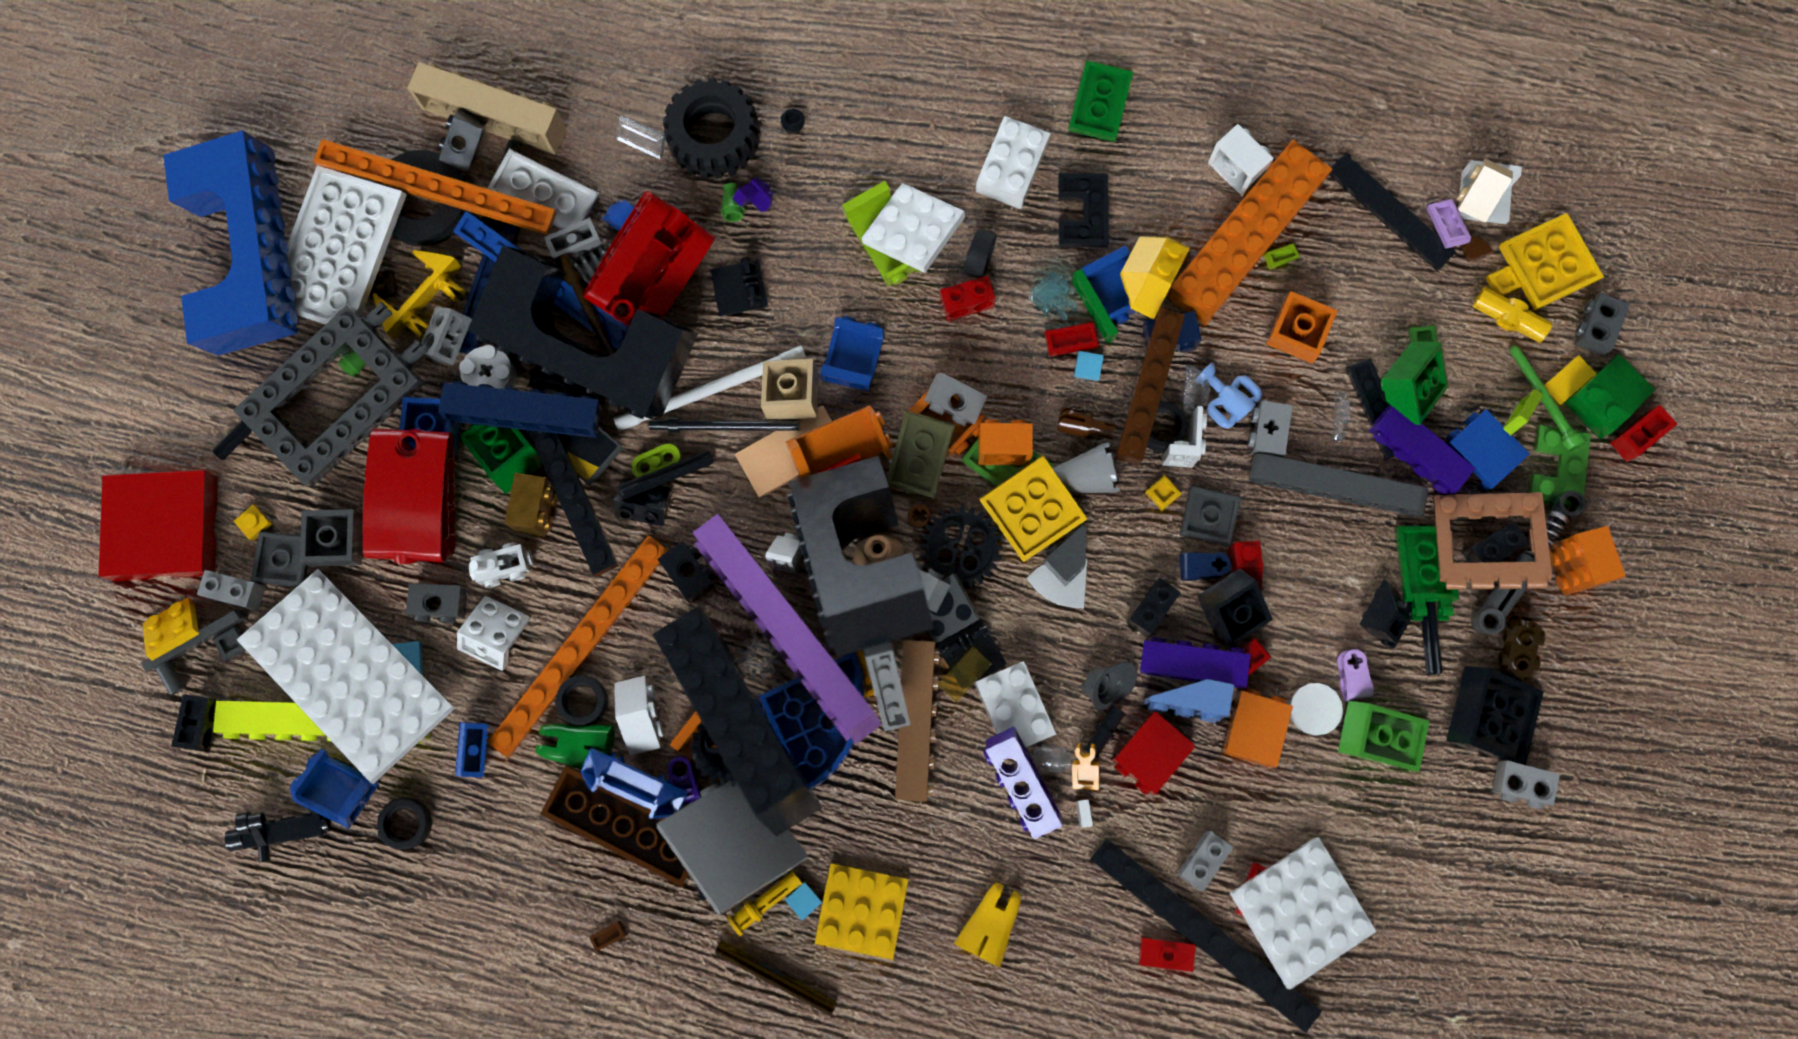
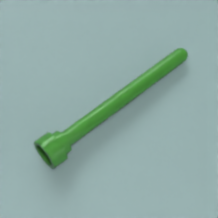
[1510,345,1587,453]

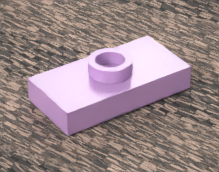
[1427,199,1471,249]

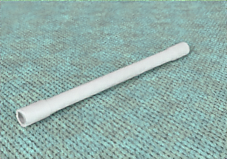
[613,346,807,432]

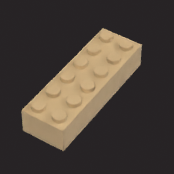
[407,62,567,155]

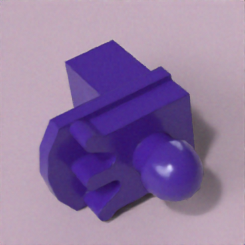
[732,177,774,212]

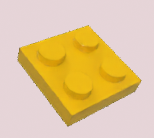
[142,597,199,661]

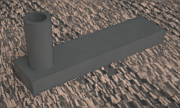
[141,610,248,696]

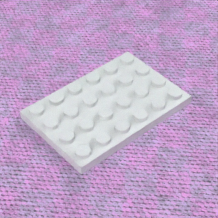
[287,165,407,325]

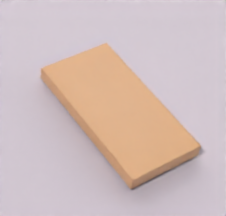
[734,405,832,499]

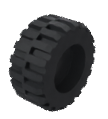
[663,78,760,179]

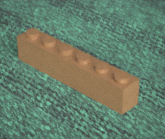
[895,640,940,801]

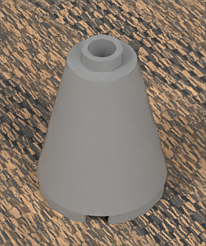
[1053,442,1121,493]

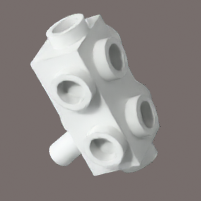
[469,542,534,588]

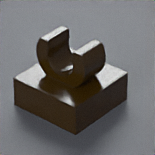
[370,270,398,300]

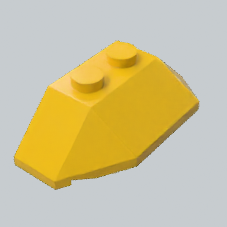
[1120,237,1191,320]

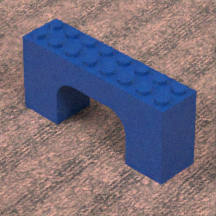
[163,130,298,356]

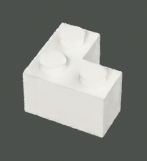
[614,676,664,755]

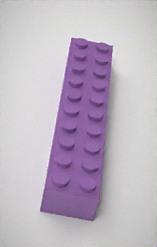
[693,514,882,744]

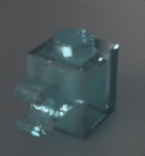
[1029,272,1078,320]

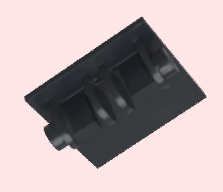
[710,257,768,317]
[936,619,1007,690]

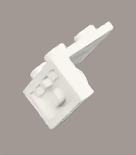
[1458,160,1522,224]
[1162,406,1207,468]
[457,596,530,671]

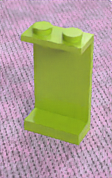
[842,181,921,286]

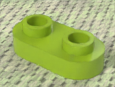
[631,444,682,478]

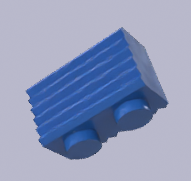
[455,722,489,778]

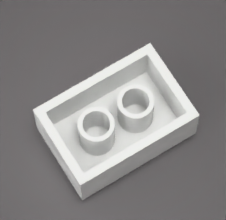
[976,116,1051,209]
[975,661,1056,748]

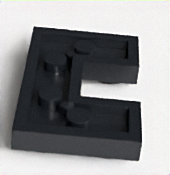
[1058,173,1109,247]

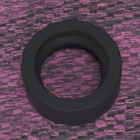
[963,229,997,278]
[1147,401,1188,452]
[556,676,608,725]
[377,798,432,850]

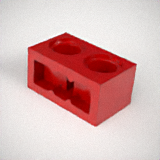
[939,275,996,322]
[1609,405,1677,462]

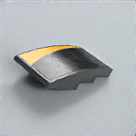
[521,385,623,486]

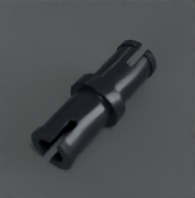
[1084,705,1126,758]

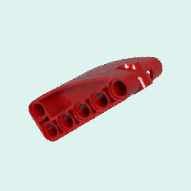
[583,190,715,327]
[363,428,455,564]

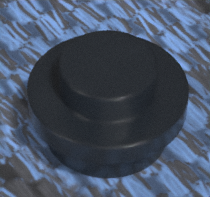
[781,108,805,133]

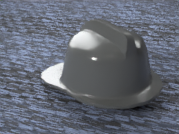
[1080,662,1137,710]

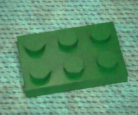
[1068,60,1133,142]

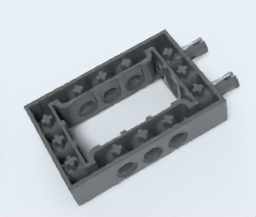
[233,302,428,486]

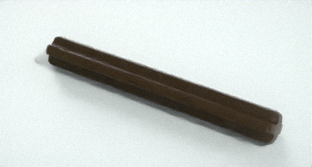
[715,941,837,1016]

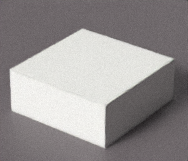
[1076,800,1093,828]

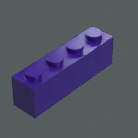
[1368,405,1476,495]
[1140,637,1251,689]

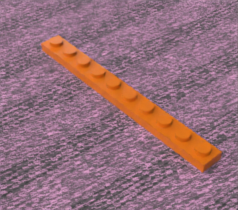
[313,139,557,235]
[487,535,669,758]

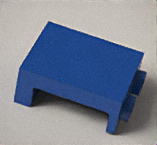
[1082,246,1141,326]
[820,316,885,392]
[1445,409,1530,492]
[290,748,379,829]

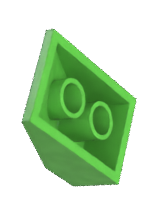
[1338,701,1430,772]

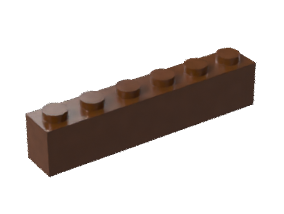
[1114,308,1185,466]

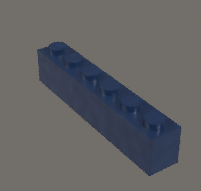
[438,381,602,438]

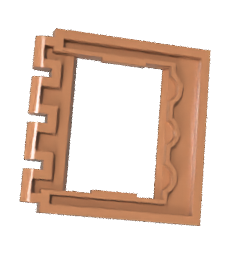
[1433,492,1552,590]

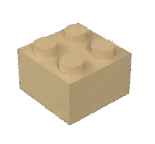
[761,358,819,420]

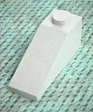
[766,533,802,575]

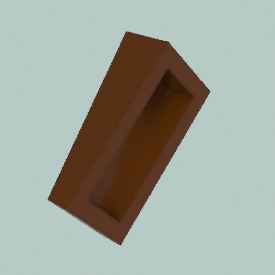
[589,920,628,952]

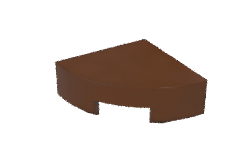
[1460,236,1493,263]

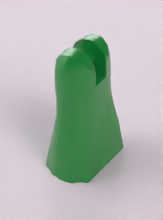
[535,724,615,770]

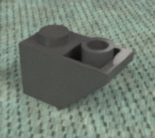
[1044,525,1086,586]

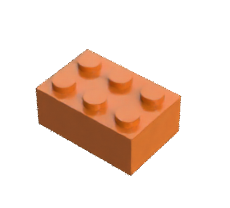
[1549,526,1626,596]

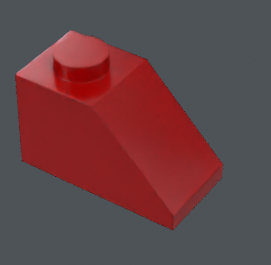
[1228,540,1263,592]

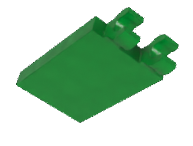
[1395,526,1459,621]

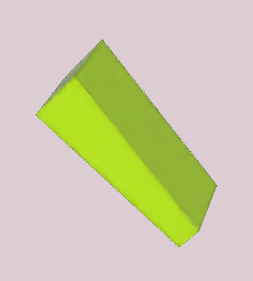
[1263,243,1300,270]

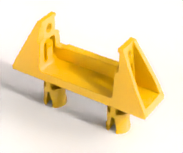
[372,250,465,340]

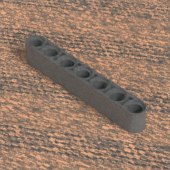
[1249,454,1428,516]

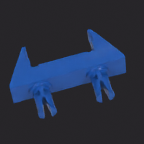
[580,748,688,818]

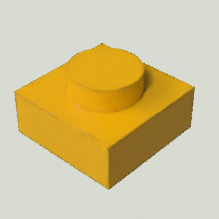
[233,505,273,541]

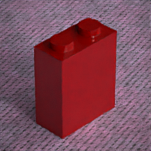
[1112,711,1196,795]

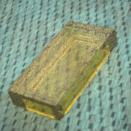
[938,647,992,703]

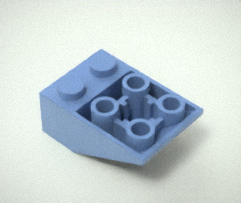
[1142,679,1234,723]

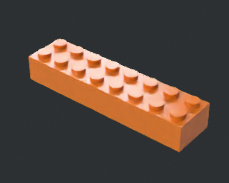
[1167,139,1332,326]

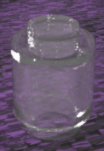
[1032,744,1071,773]

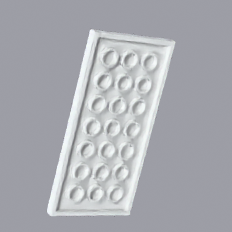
[237,569,454,784]

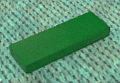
[1071,269,1119,343]

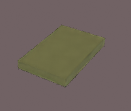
[886,410,955,498]

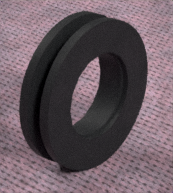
[376,150,467,247]

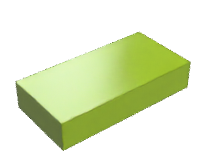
[1503,388,1543,435]

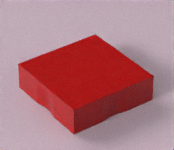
[98,470,218,581]

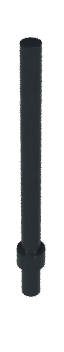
[648,418,800,433]

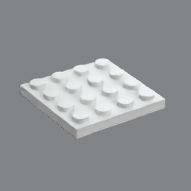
[1230,837,1377,989]

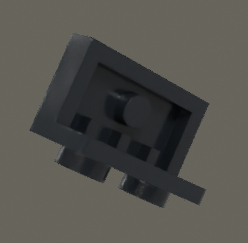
[614,478,672,526]

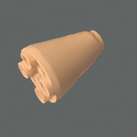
[853,532,904,565]

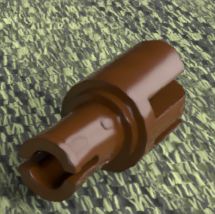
[1057,407,1115,440]

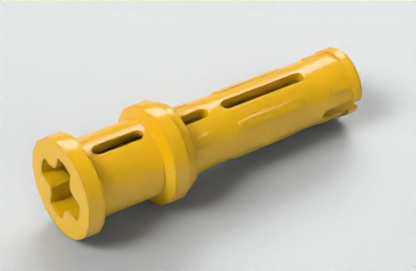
[726,870,802,937]

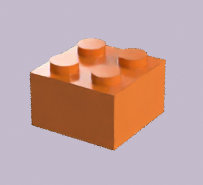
[1266,291,1338,364]
[978,419,1033,466]

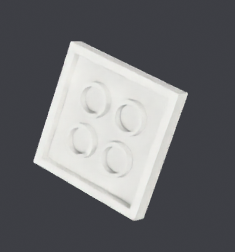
[862,183,965,273]

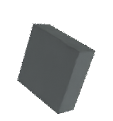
[212,626,246,662]

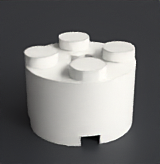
[459,345,518,389]

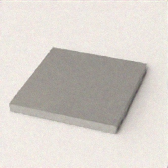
[657,781,808,916]

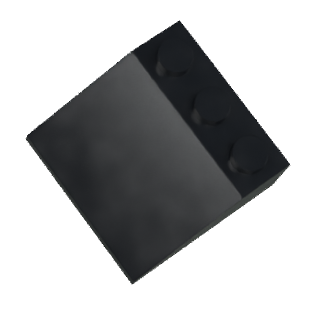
[1446,666,1544,765]

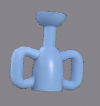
[1195,362,1263,429]

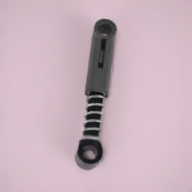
[1471,491,1586,634]

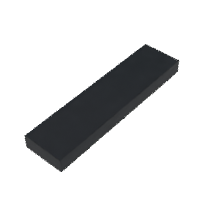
[1345,358,1395,460]

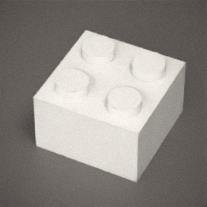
[1208,124,1274,197]

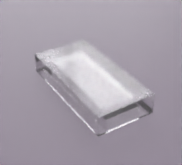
[616,115,666,159]

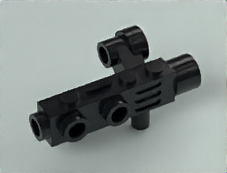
[224,812,332,863]

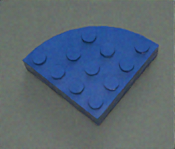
[759,652,866,789]

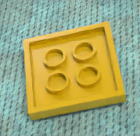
[1498,213,1604,311]
[979,455,1087,562]
[814,863,909,960]

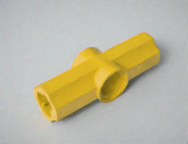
[1472,287,1552,343]

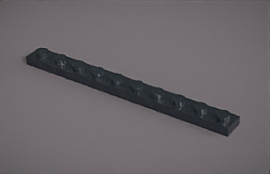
[1090,839,1322,1033]

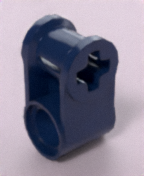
[1179,552,1231,581]

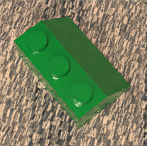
[1381,342,1449,425]

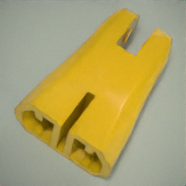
[953,882,1021,968]

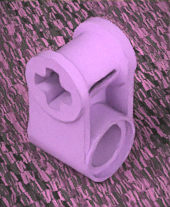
[1337,649,1374,701]

